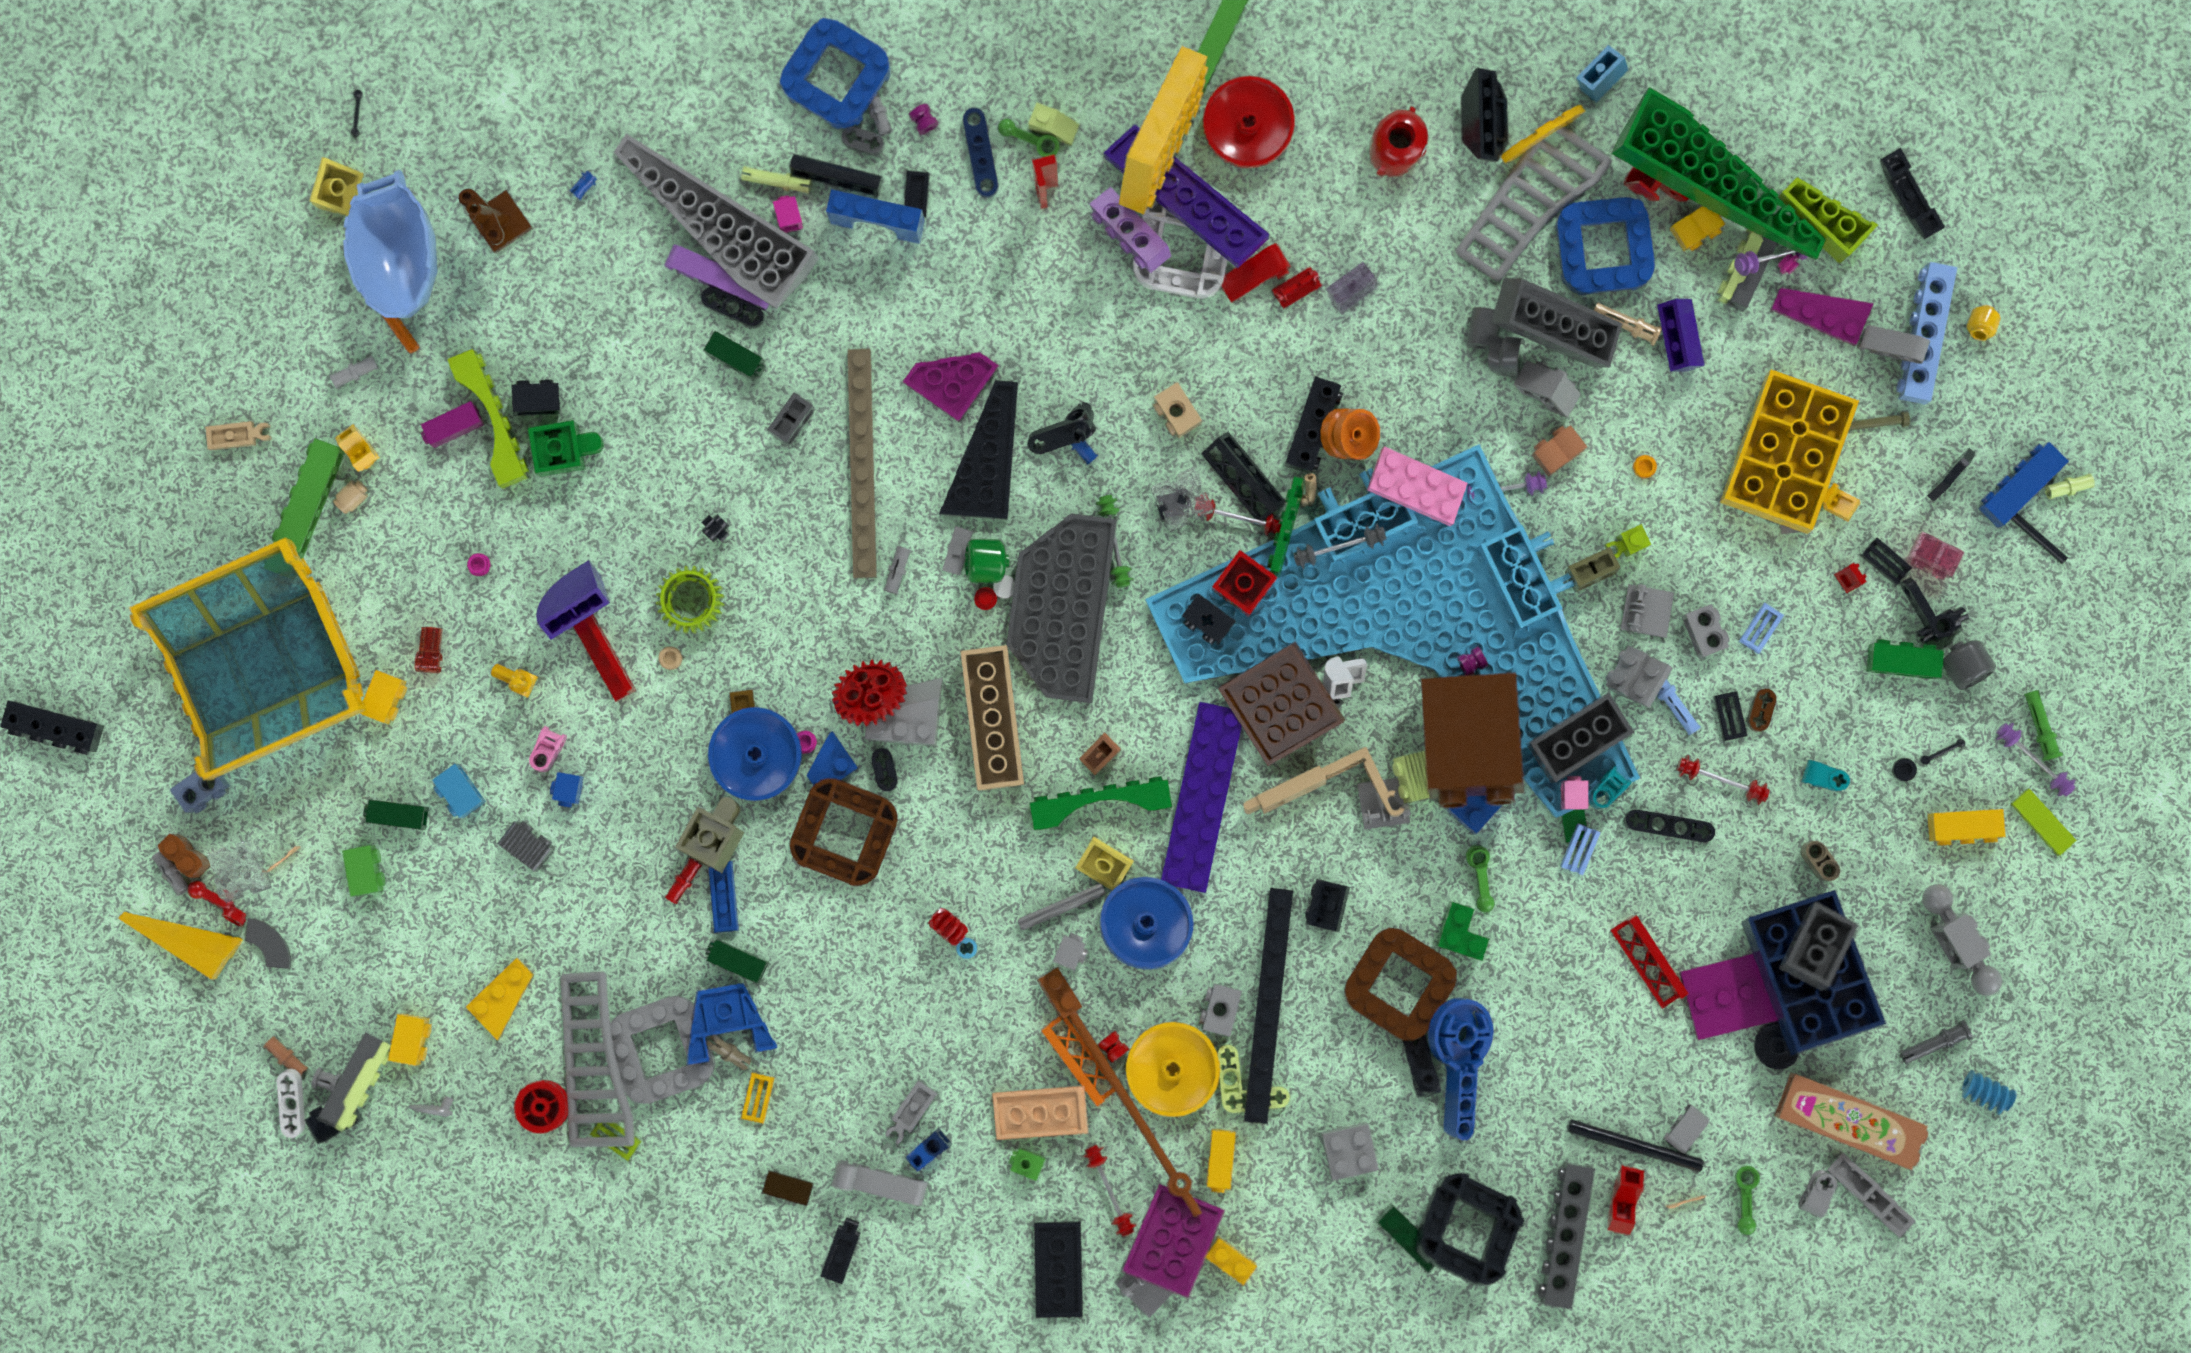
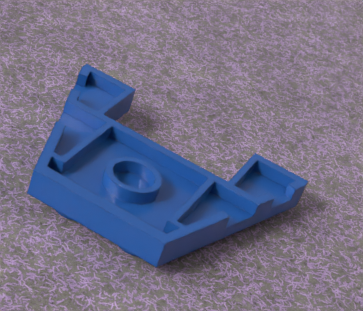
[686,983,777,1066]

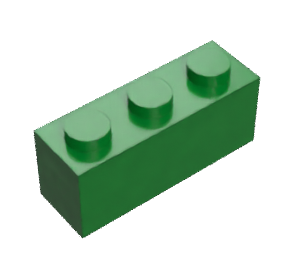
[1866,639,1944,680]

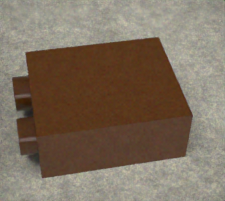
[1421,672,1524,808]

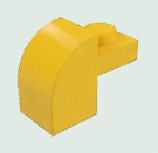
[335,424,380,472]

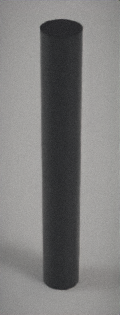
[2010,513,2068,564]

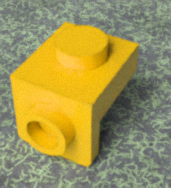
[1823,483,1861,522]

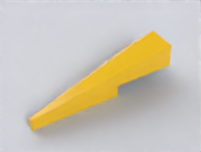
[118,912,243,979]

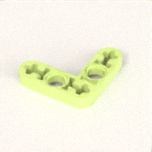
[1217,1044,1290,1113]

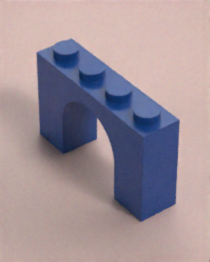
[826,189,925,244]

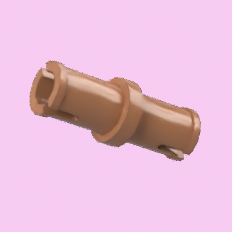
[263,1036,308,1076]

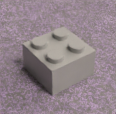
[1321,1122,1379,1181]

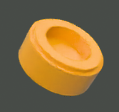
[1633,455,1657,479]

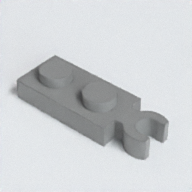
[885,1080,937,1144]

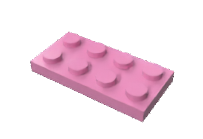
[1367,446,1468,526]

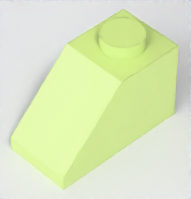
[1028,102,1080,146]

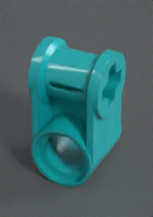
[1801,760,1850,791]
[1588,766,1632,809]

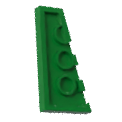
[1267,476,1303,578]

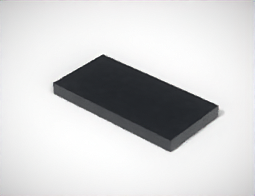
[1034,1221,1083,1318]

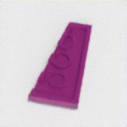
[1770,288,1874,346]

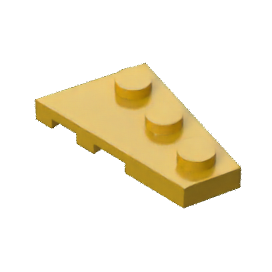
[466,958,534,1041]

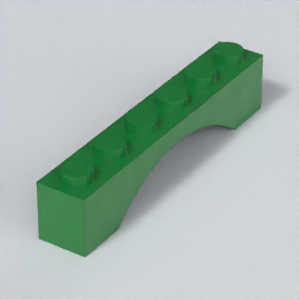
[1030,776,1172,831]

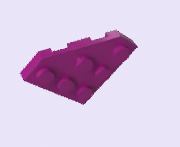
[902,352,999,422]

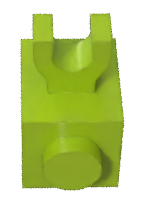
[1604,524,1652,559]

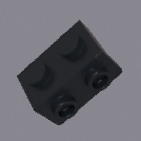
[1305,879,1350,932]

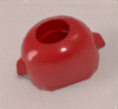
[1370,106,1428,177]

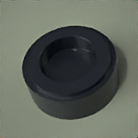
[1892,758,1917,781]

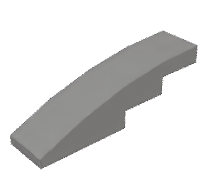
[1827,1153,1916,1239]

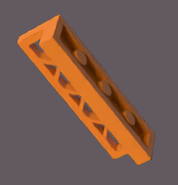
[1041,1016,1115,1107]

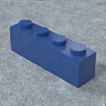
[1978,442,2069,528]

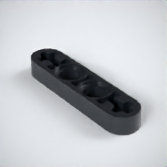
[1624,810,1715,842]

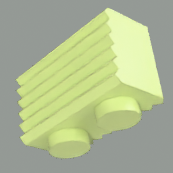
[1392,751,1430,804]

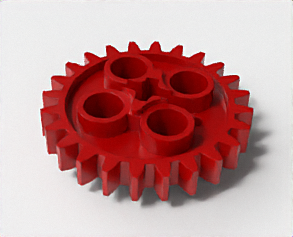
[832,659,907,727]

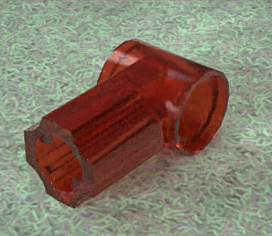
[414,627,443,674]

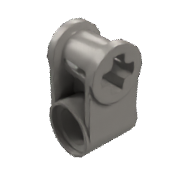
[1798,1170,1837,1218]

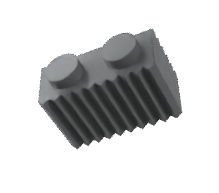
[497,820,555,872]

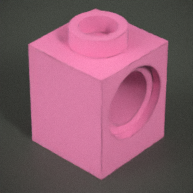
[1561,776,1588,809]

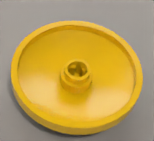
[1126,1022,1220,1117]

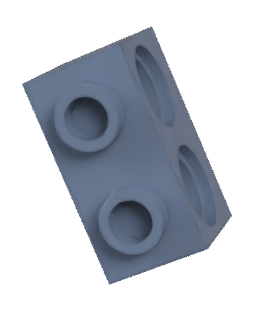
[170,771,230,814]

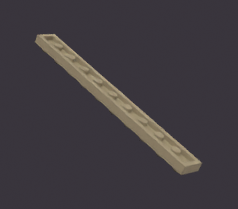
[848,349,877,579]

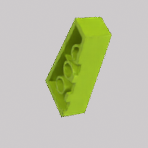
[1778,177,1879,264]

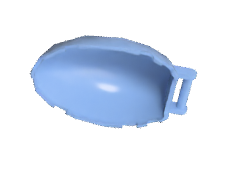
[343,170,438,318]

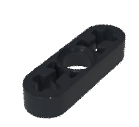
[701,287,765,328]

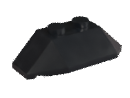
[1461,68,1509,162]

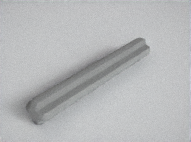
[1018,884,1105,930]

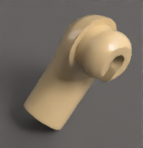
[1300,473,1317,507]

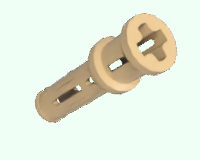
[1594,302,1662,346]

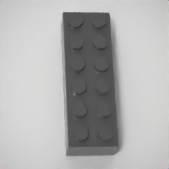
[1491,278,1622,368]

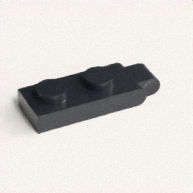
[820,1217,861,1284]

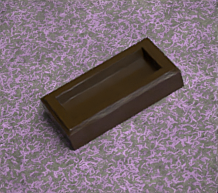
[762,1170,814,1206]

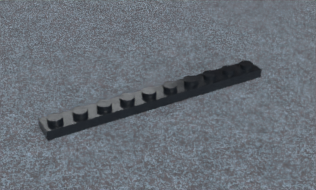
[1243,888,1293,1124]

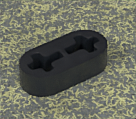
[872,748,898,792]

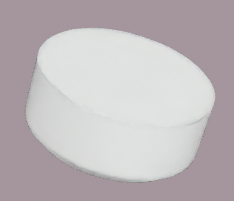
[993,575,1015,599]

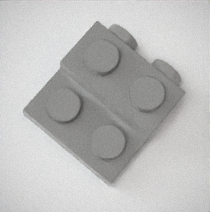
[1606,646,1673,708]

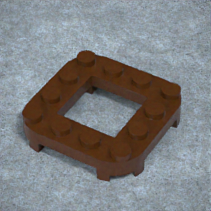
[790,778,898,886]
[1344,928,1457,1041]

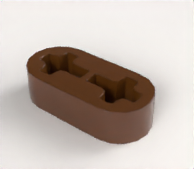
[1747,688,1777,732]

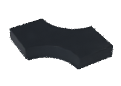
[1927,448,1975,501]

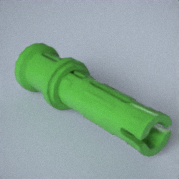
[2024,690,2063,761]

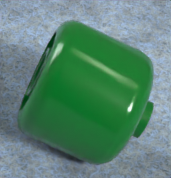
[965,539,1009,583]

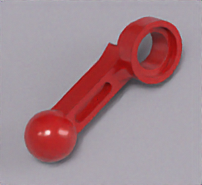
[187,881,247,927]

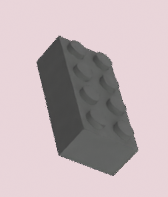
[1526,693,1634,783]

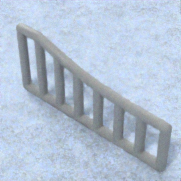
[1456,118,1612,282]
[560,971,634,1147]

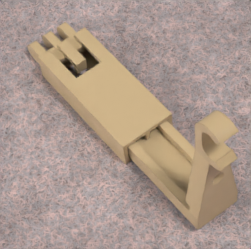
[1243,747,1404,817]

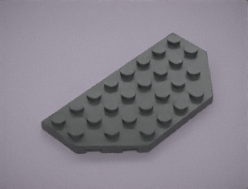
[1006,513,1117,703]

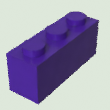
[1657,298,1705,372]

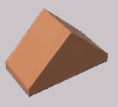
[1079,733,1121,775]

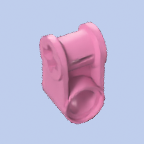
[529,726,567,772]

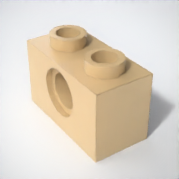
[1153,382,1202,439]

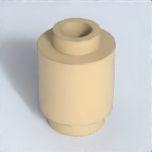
[333,480,368,514]

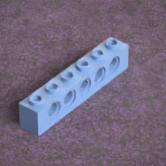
[1896,262,1957,405]

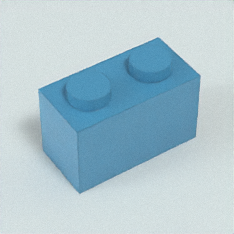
[1576,45,1628,103]
[432,764,486,818]

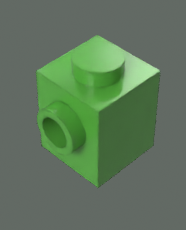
[1008,1147,1046,1181]

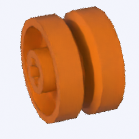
[1320,408,1380,460]

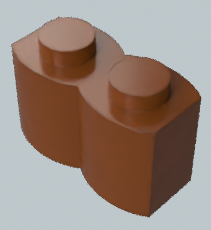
[158,833,210,878]

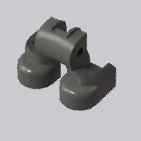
[1464,307,1525,378]

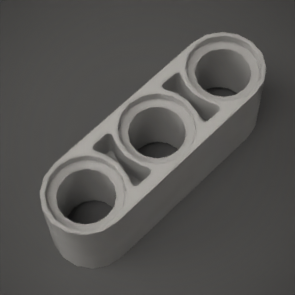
[1859,325,1930,364]

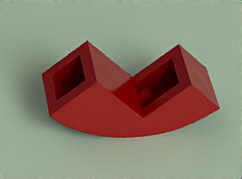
[1607,1165,1644,1235]

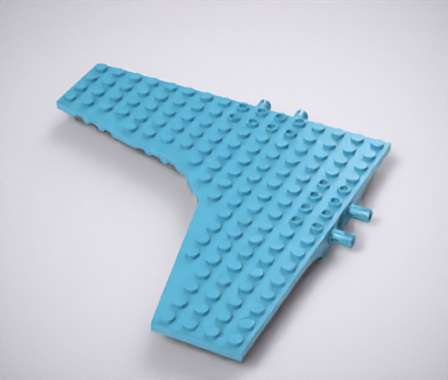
[1145,444,1640,818]

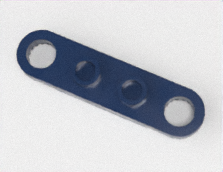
[963,108,999,198]

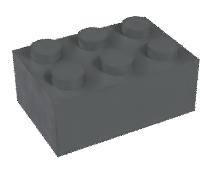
[1779,902,1859,991]

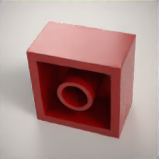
[1211,550,1277,617]

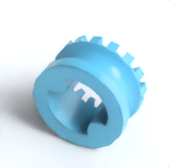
[956,938,977,959]

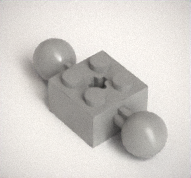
[1922,884,2002,996]

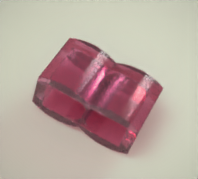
[1907,532,1964,580]

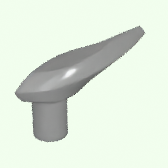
[409,1096,453,1117]

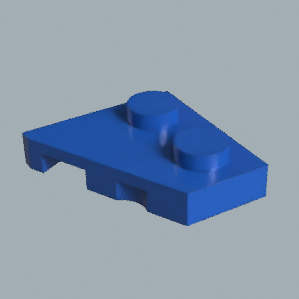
[806,731,858,785]

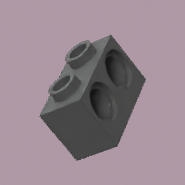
[767,392,815,447]

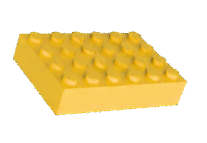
[1119,46,1209,215]
[1719,369,1859,534]

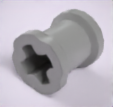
[311,1067,341,1093]

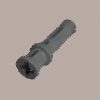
[1899,1020,1973,1065]

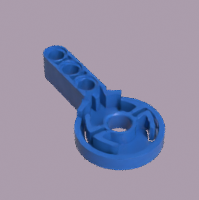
[1428,998,1494,1141]

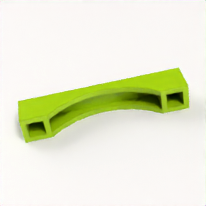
[447,349,529,489]

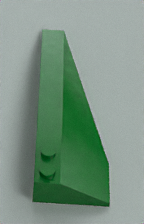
[1611,87,1826,260]

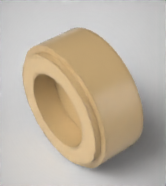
[659,646,683,670]

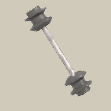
[1293,523,1387,569]

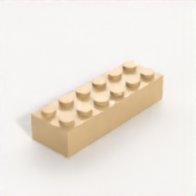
[960,645,1025,791]

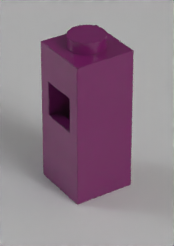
[420,401,485,448]

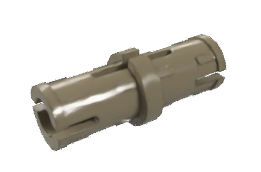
[706,1035,751,1070]

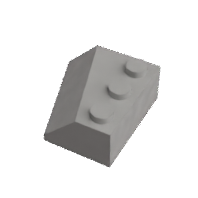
[865,677,943,747]

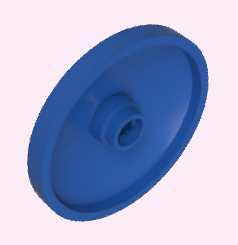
[708,707,802,801]
[1099,877,1194,970]

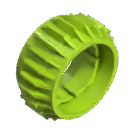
[656,566,725,634]

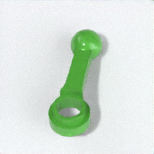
[998,118,1060,157]
[1466,845,1495,913]
[1735,1166,1760,1235]

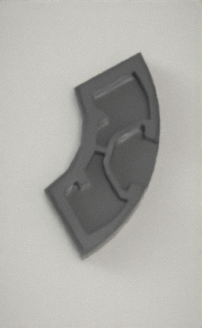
[245,918,291,969]

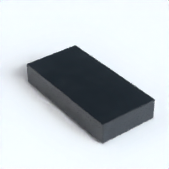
[904,171,930,218]

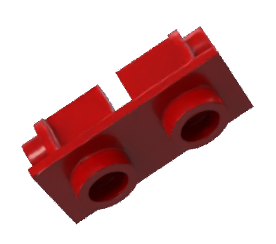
[1272,266,1323,309]

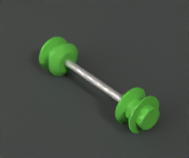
[1095,495,1134,588]

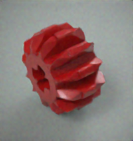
[928,908,968,946]

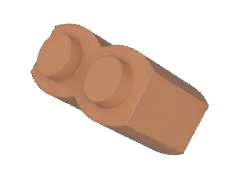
[1532,425,1587,477]

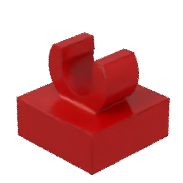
[1834,562,1867,594]

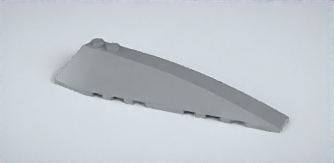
[614,134,819,309]

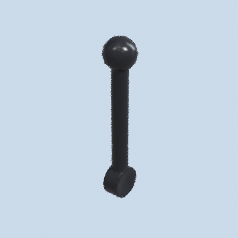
[350,90,363,137]
[1920,739,1965,765]

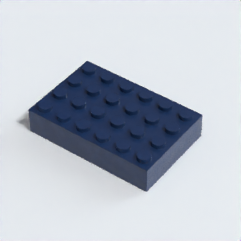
[1741,890,1886,1056]

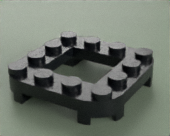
[1415,1173,1525,1286]

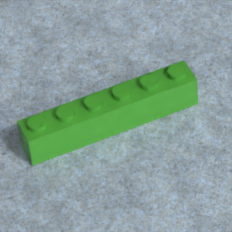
[263,438,345,579]

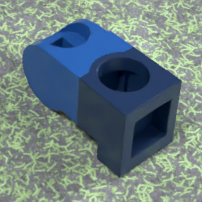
[905,1128,952,1172]

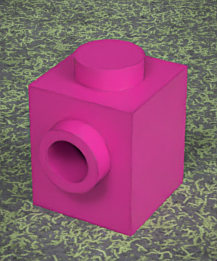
[773,195,803,233]

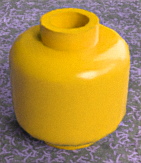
[1966,305,2001,341]

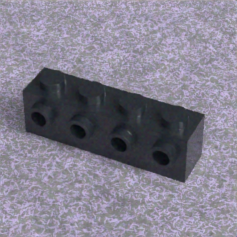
[1284,376,1343,474]
[0,700,105,755]

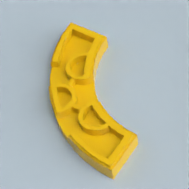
[1501,105,1586,163]

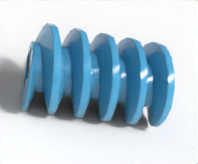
[1962,1070,2017,1115]

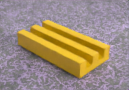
[741,1072,775,1124]

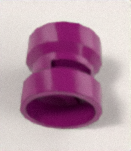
[908,103,939,135]
[1457,647,1489,676]

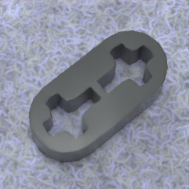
[842,126,884,156]

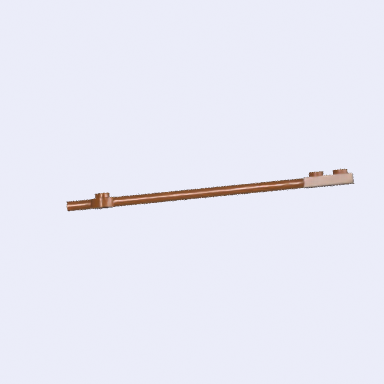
[1037,967,1202,1217]

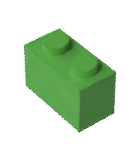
[342,845,385,897]

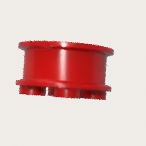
[514,1080,568,1134]

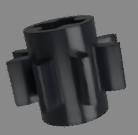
[701,514,730,543]

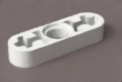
[277,1069,305,1138]

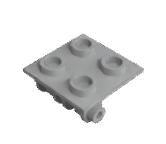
[1621,584,1674,638]
[1357,778,1410,830]
[1116,1274,1173,1318]

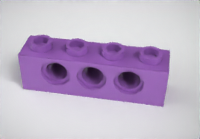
[1090,187,1171,273]

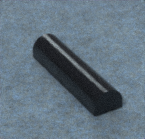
[789,154,883,197]

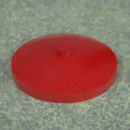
[1203,76,1295,168]

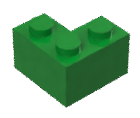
[1435,901,1490,961]

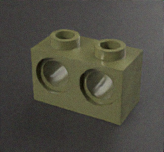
[1565,547,1621,593]

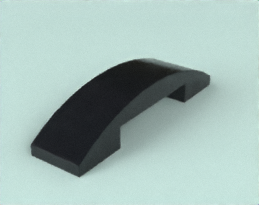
[1880,148,1946,239]

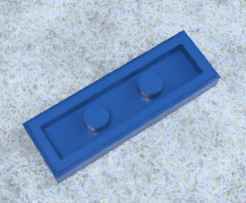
[708,861,739,933]

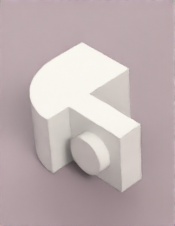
[1322,656,1367,700]

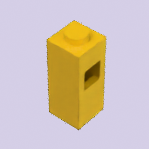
[1206,1129,1236,1193]

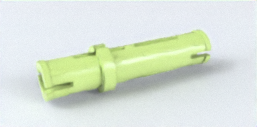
[741,166,812,194]

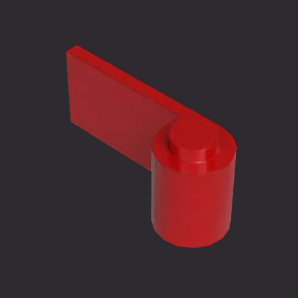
[1221,243,1291,303]

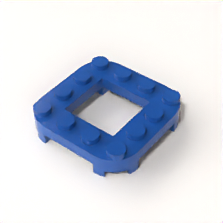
[780,18,891,130]
[1555,197,1655,296]

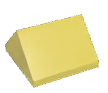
[309,157,364,216]
[1075,837,1134,891]

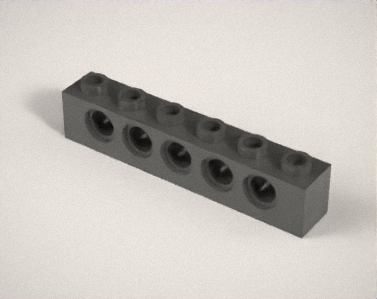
[1538,1162,1595,1310]

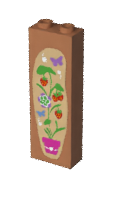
[1774,1072,1928,1170]

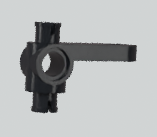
[1027,402,1096,454]
[1901,577,1969,644]
[1402,1034,1441,1098]

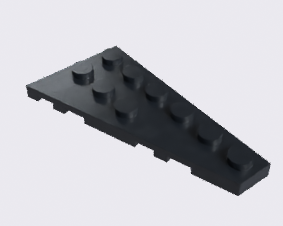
[939,380,1018,520]

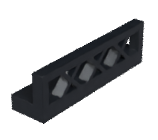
[1201,431,1286,521]

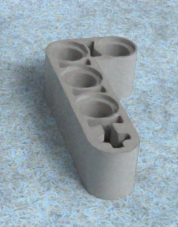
[831,1160,928,1206]

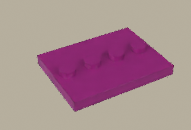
[1679,953,1778,1040]
[1122,1184,1225,1299]

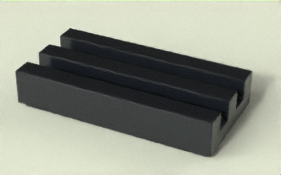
[1861,537,1913,586]
[1713,691,1747,741]

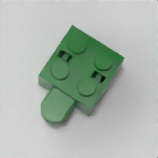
[528,420,604,477]

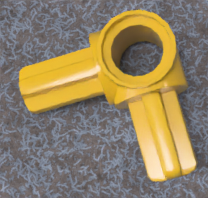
[491,664,538,698]

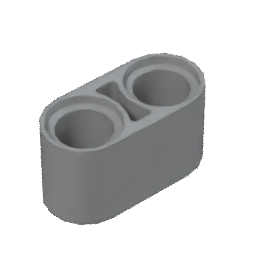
[1664,1104,1710,1154]

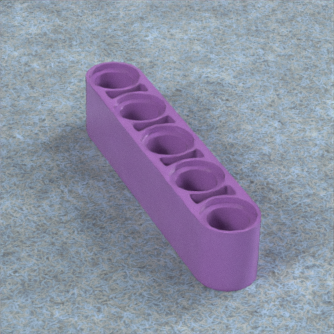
[664,244,769,311]

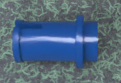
[569,170,597,200]
[1071,439,1098,465]

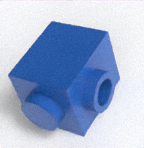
[550,772,584,808]

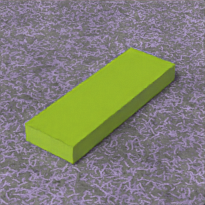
[2010,788,2077,856]

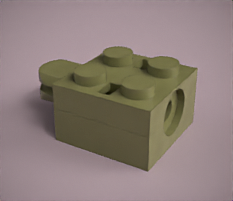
[675,797,744,874]

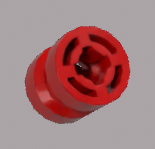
[1097,1030,1129,1063]

